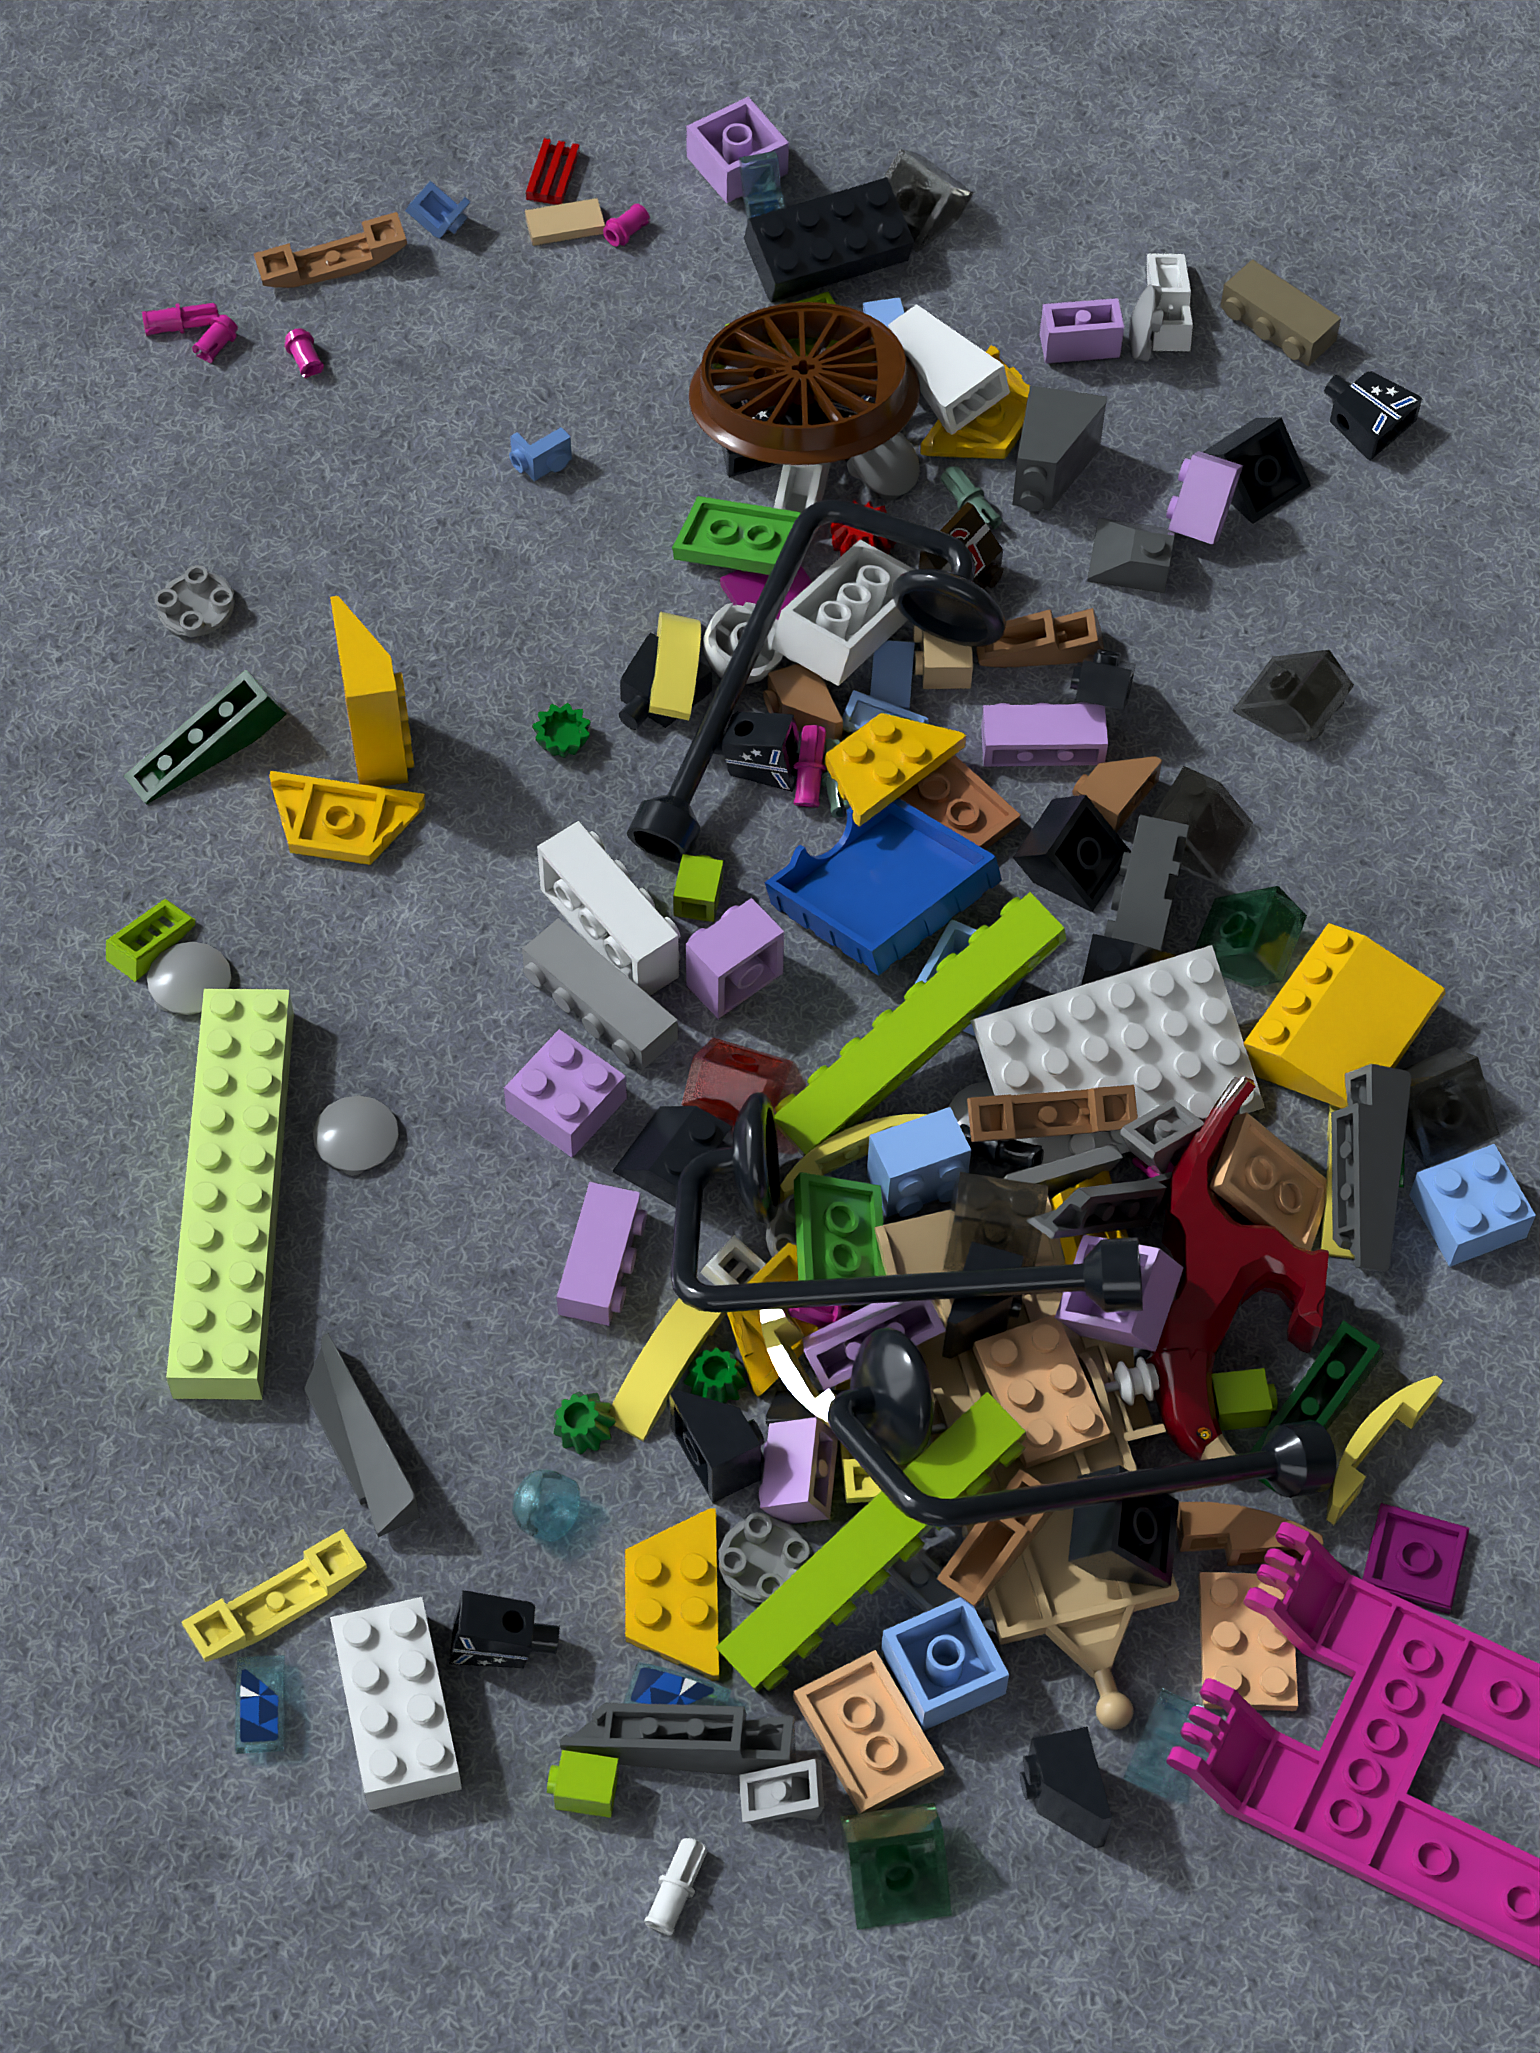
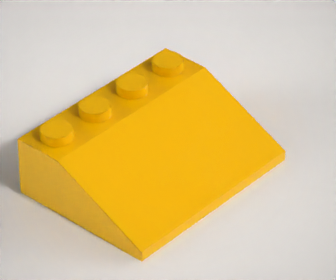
[330,596,414,787]
[1243,923,1446,1108]

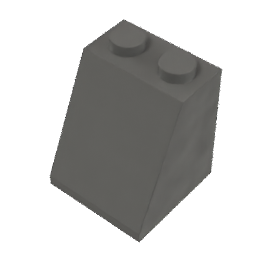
[1012,386,1107,511]

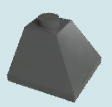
[1087,517,1175,593]

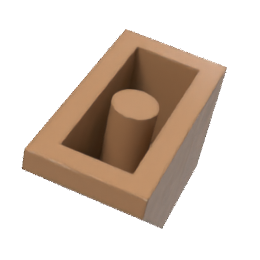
[763,664,843,742]
[1072,756,1162,833]

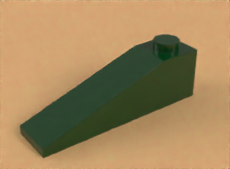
[123,669,287,805]
[1249,1320,1384,1493]

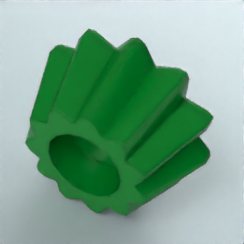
[532,703,591,758]
[683,1348,747,1403]
[553,1391,616,1455]

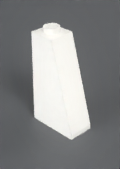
[888,304,1010,435]

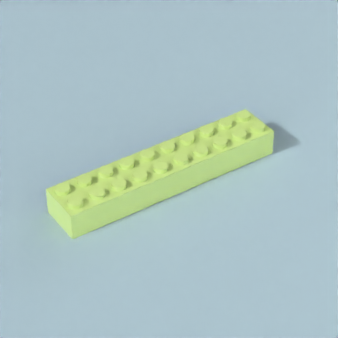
[166,989,294,1400]

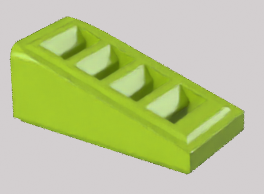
[106,899,195,982]

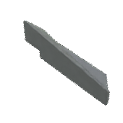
[1331,1064,1412,1272]
[1027,1172,1172,1239]
[304,1333,420,1537]
[560,1703,796,1776]

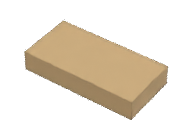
[525,198,605,246]

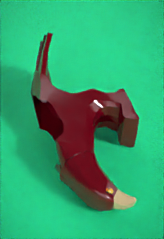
[1145,1076,1329,1460]

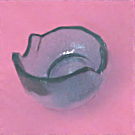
[512,1469,581,1542]

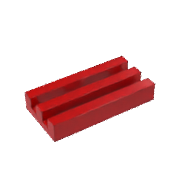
[526,138,580,205]

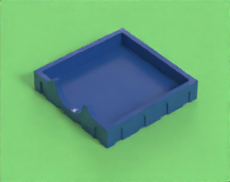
[764,798,1002,976]

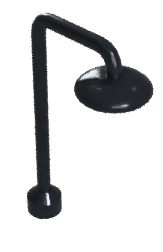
[627,498,1006,863]
[671,1092,1143,1313]
[827,1327,1337,1527]

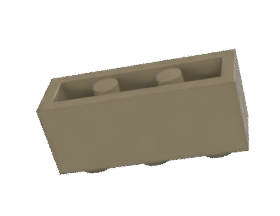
[1220,259,1341,367]

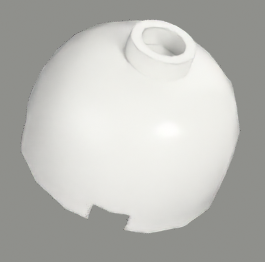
[703,602,783,684]

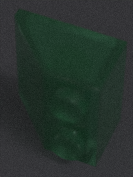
[1194,886,1307,987]
[840,1802,952,1930]

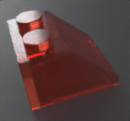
[681,1037,793,1126]

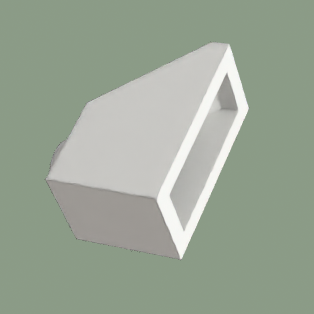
[774,463,831,512]

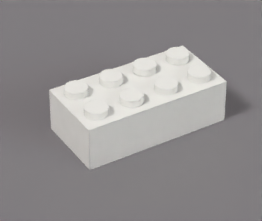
[771,540,915,686]
[537,821,681,996]
[330,1597,462,1811]

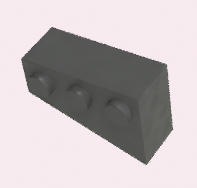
[1104,815,1189,950]

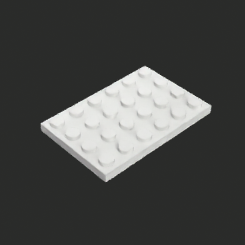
[971,945,1265,1171]

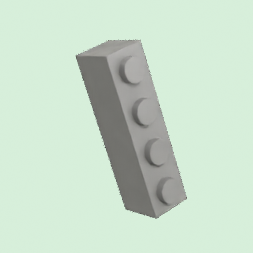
[522,918,678,1070]

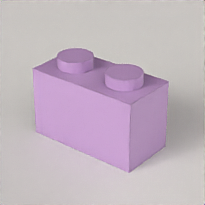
[1040,298,1124,364]
[1166,451,1243,545]
[759,1417,838,1524]

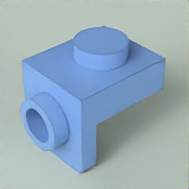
[405,181,470,239]
[509,427,572,481]

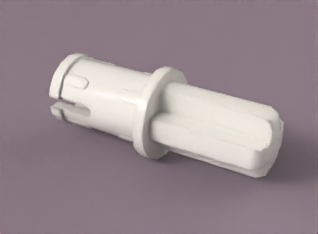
[644,1838,707,1936]

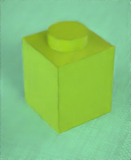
[673,854,723,922]
[1212,1368,1277,1431]
[547,1750,619,1818]

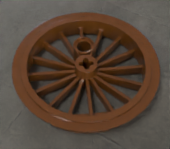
[689,302,920,465]

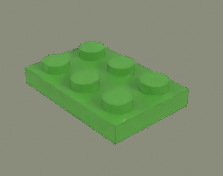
[672,496,801,575]
[793,1172,886,1307]

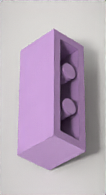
[981,702,1108,767]
[557,1182,647,1326]
[802,1300,946,1391]

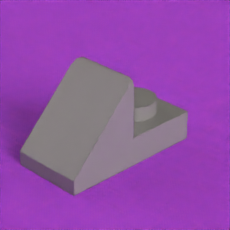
[1120,1099,1204,1175]
[739,1759,824,1824]

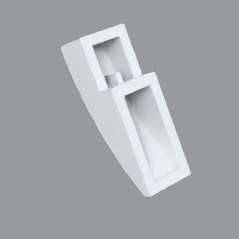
[1147,254,1193,351]

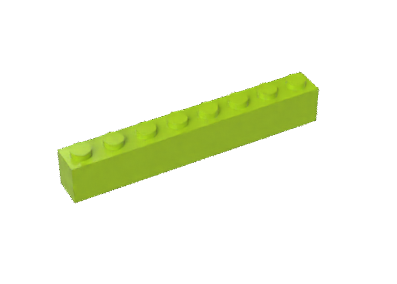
[774,892,1066,1157]
[716,1392,1026,1693]

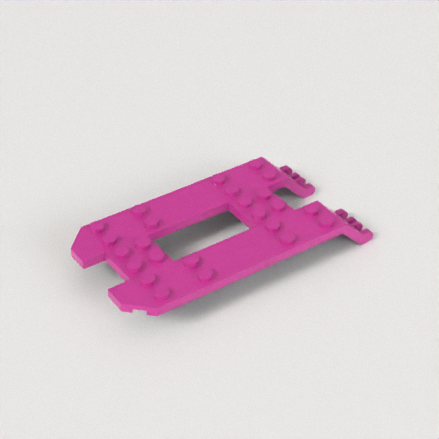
[1166,1522,1540,1967]

